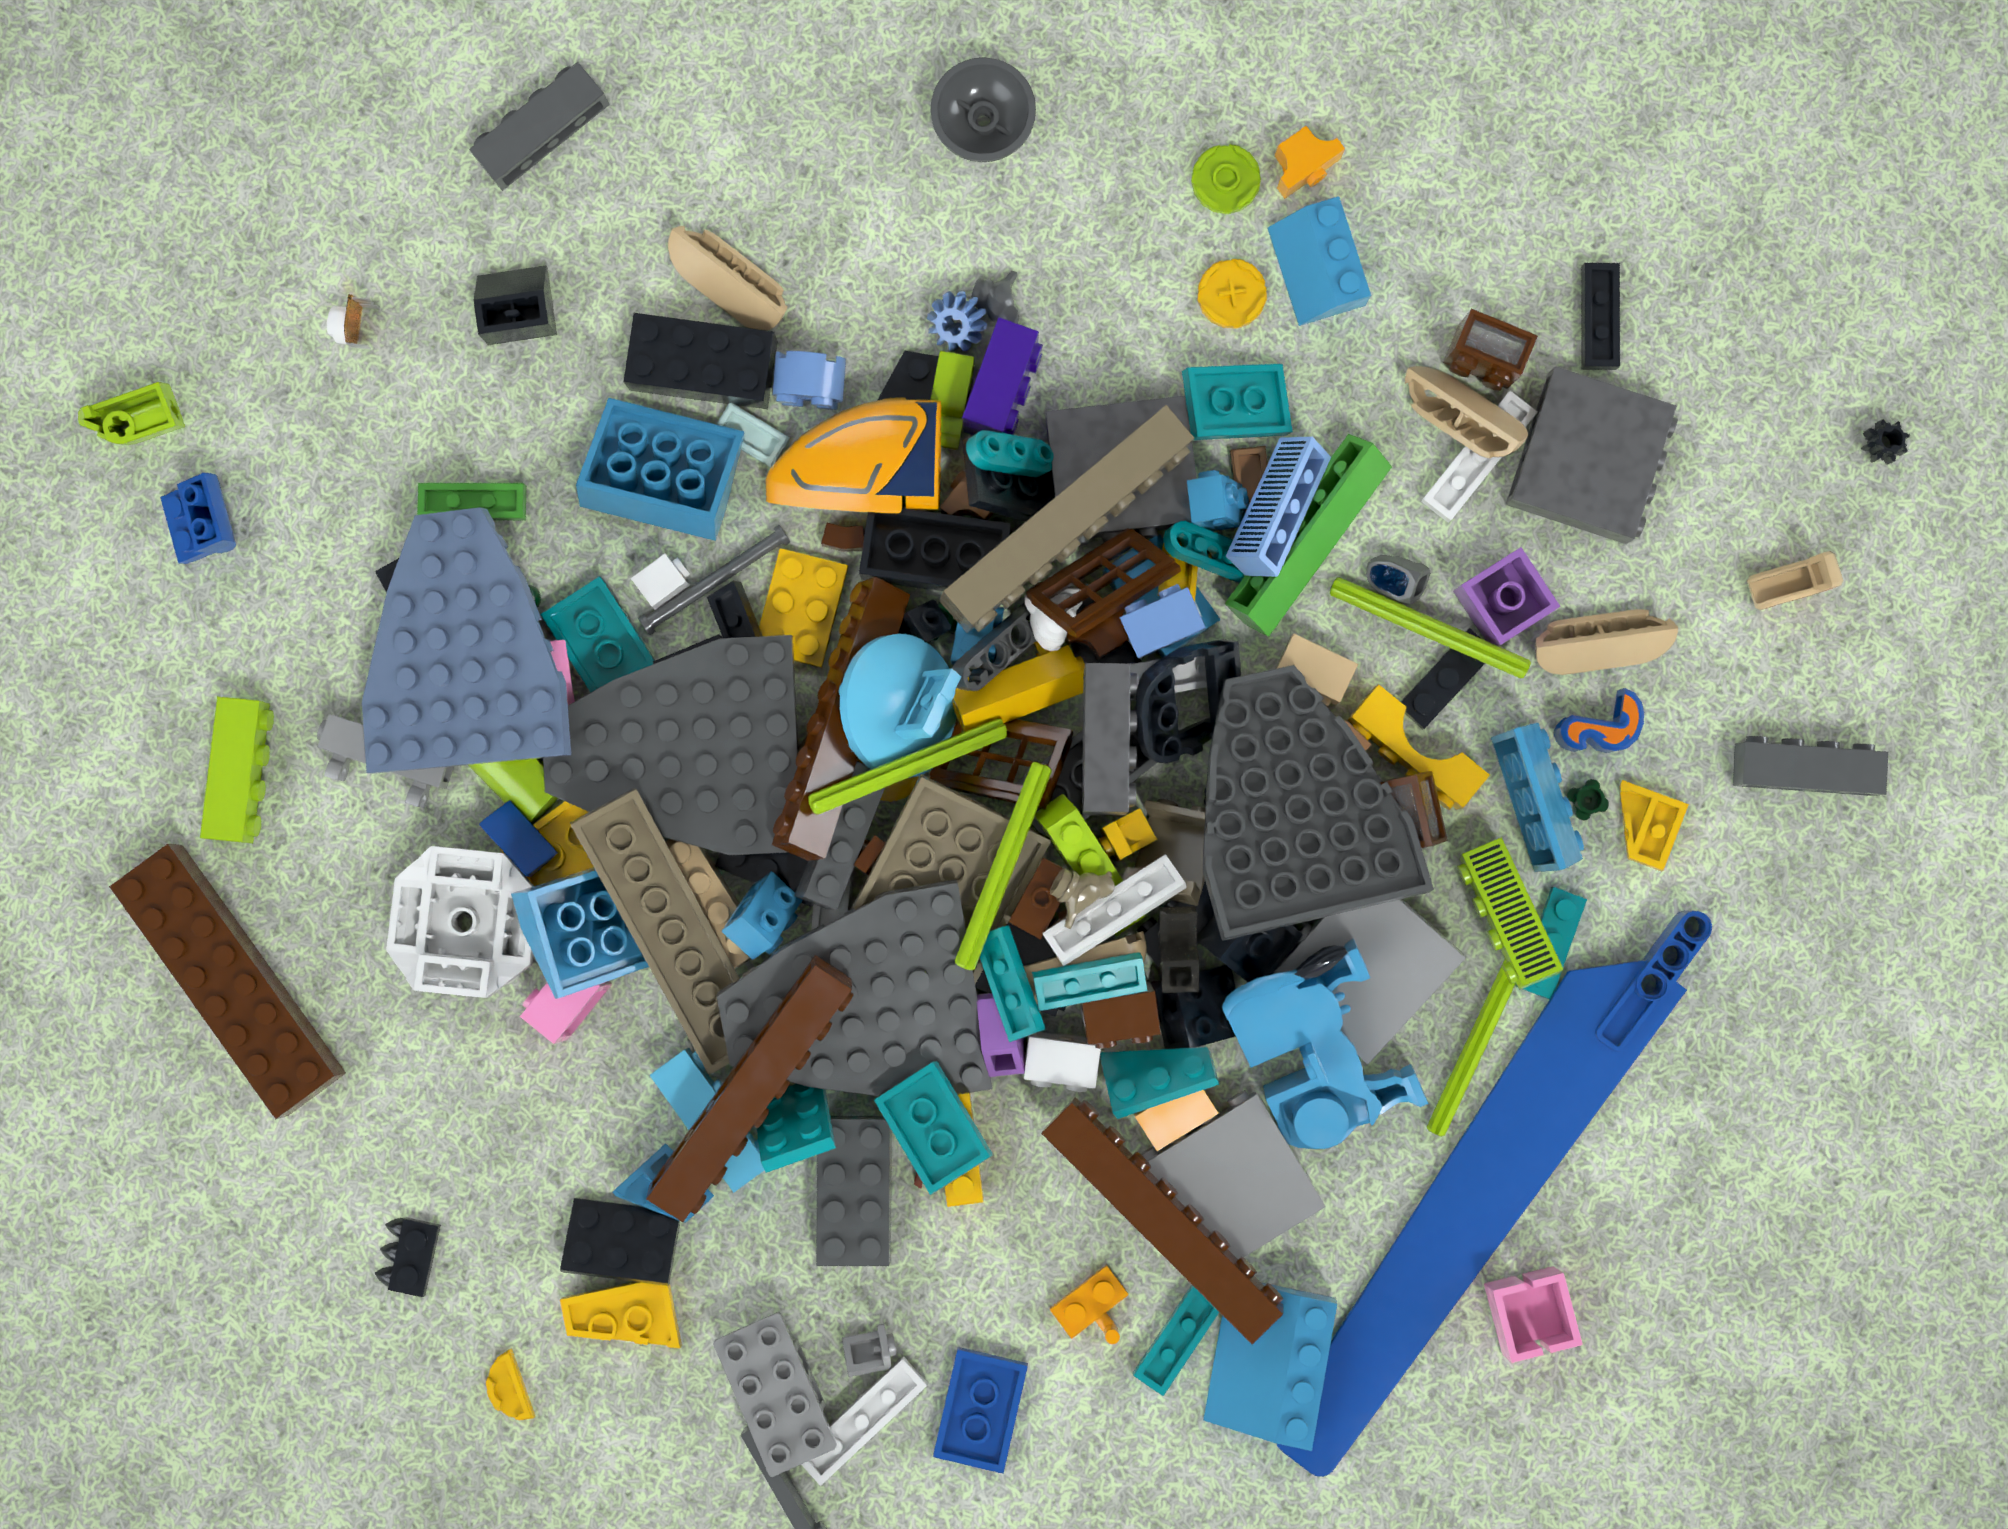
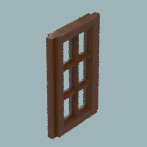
[1025,528,1181,638]
[929,718,1074,809]

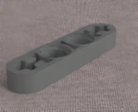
[952,602,1036,691]

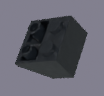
[473,265,557,345]

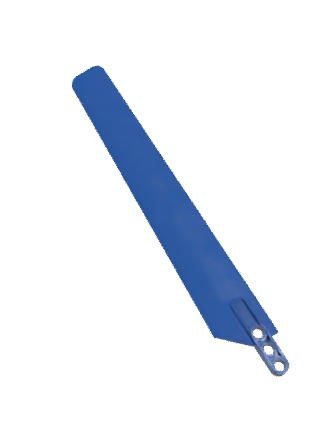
[1277,910,1712,1477]

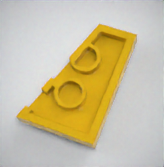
[560,1282,682,1349]

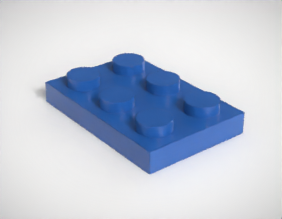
[933,1347,1028,1474]

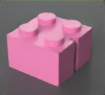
[520,981,612,1044]
[1484,1266,1583,1363]

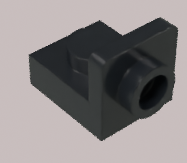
[898,599,951,644]

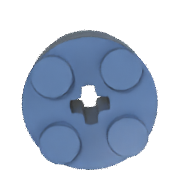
[772,351,846,410]

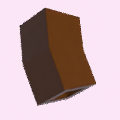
[821,523,864,552]

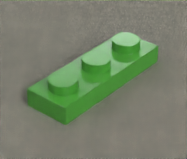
[417,483,527,521]

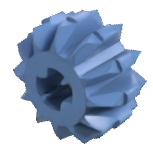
[927,291,988,352]

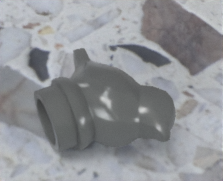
[971,271,1019,324]

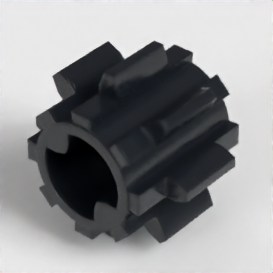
[1861,419,1910,465]

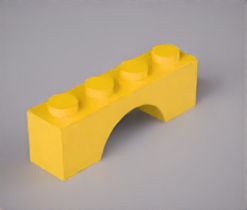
[1347,684,1490,810]

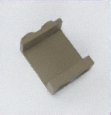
[1123,799,1205,906]

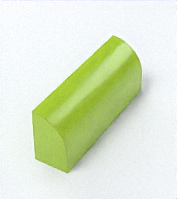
[468,758,559,824]

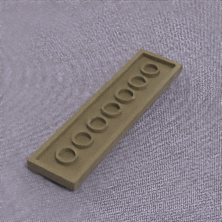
[570,788,740,1075]

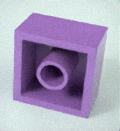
[1453,547,1561,646]

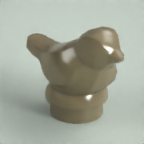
[1050,868,1115,929]

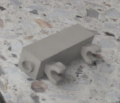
[317,714,454,808]

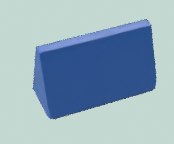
[479,800,558,877]

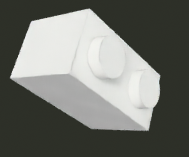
[1024,1031,1101,1092]

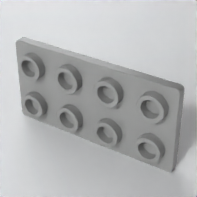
[713,1312,837,1477]

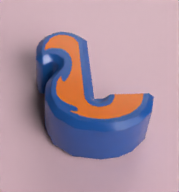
[1554,688,1644,753]

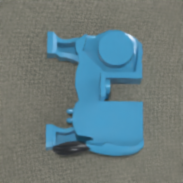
[1222,938,1428,1149]

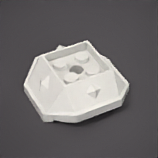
[386,846,534,998]

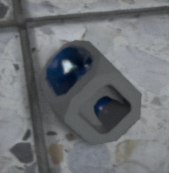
[1366,555,1431,604]

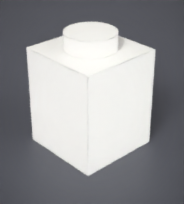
[631,553,690,610]

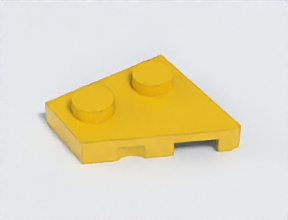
[1619,780,1689,872]

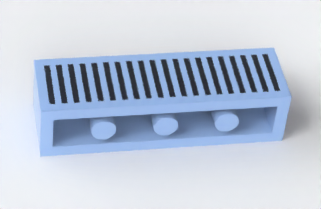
[1226,437,1331,577]

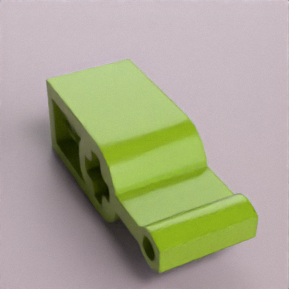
[931,351,975,450]

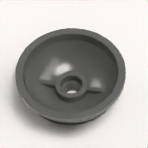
[930,57,1036,162]

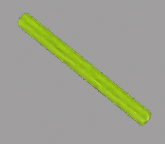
[1330,577,1531,679]
[808,718,1007,815]
[955,762,1052,970]
[1427,959,1516,1137]

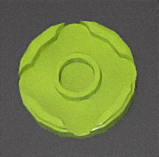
[1191,144,1261,214]

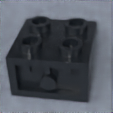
[1150,965,1236,1049]

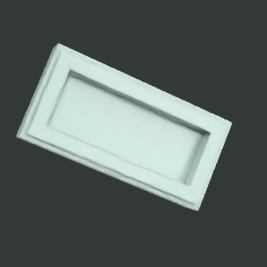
[716,403,790,468]

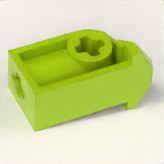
[78,382,185,445]

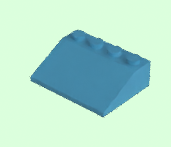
[576,398,744,541]
[1491,723,1584,872]
[511,867,649,999]
[1203,1282,1337,1451]

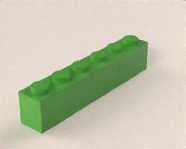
[1225,434,1392,637]

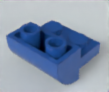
[160,473,236,564]

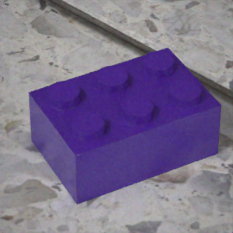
[962,317,1043,435]

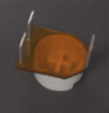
[327,294,380,349]

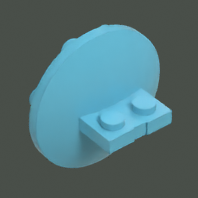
[839,634,961,778]

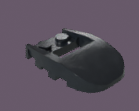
[1136,639,1241,764]

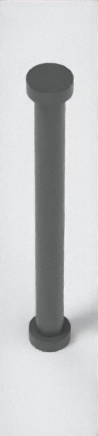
[638,525,790,635]

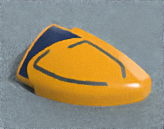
[766,397,941,513]

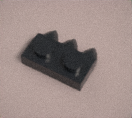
[374,1217,441,1297]

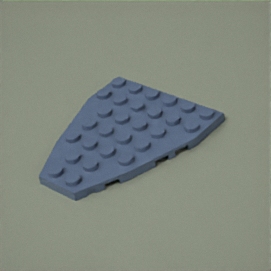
[362,507,571,774]

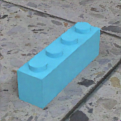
[650,1048,764,1193]

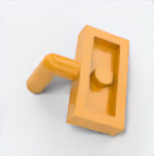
[1050,1264,1129,1344]

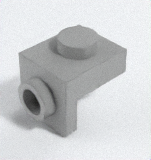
[842,1324,897,1377]

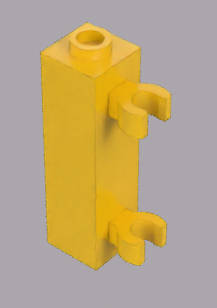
[952,641,1085,732]

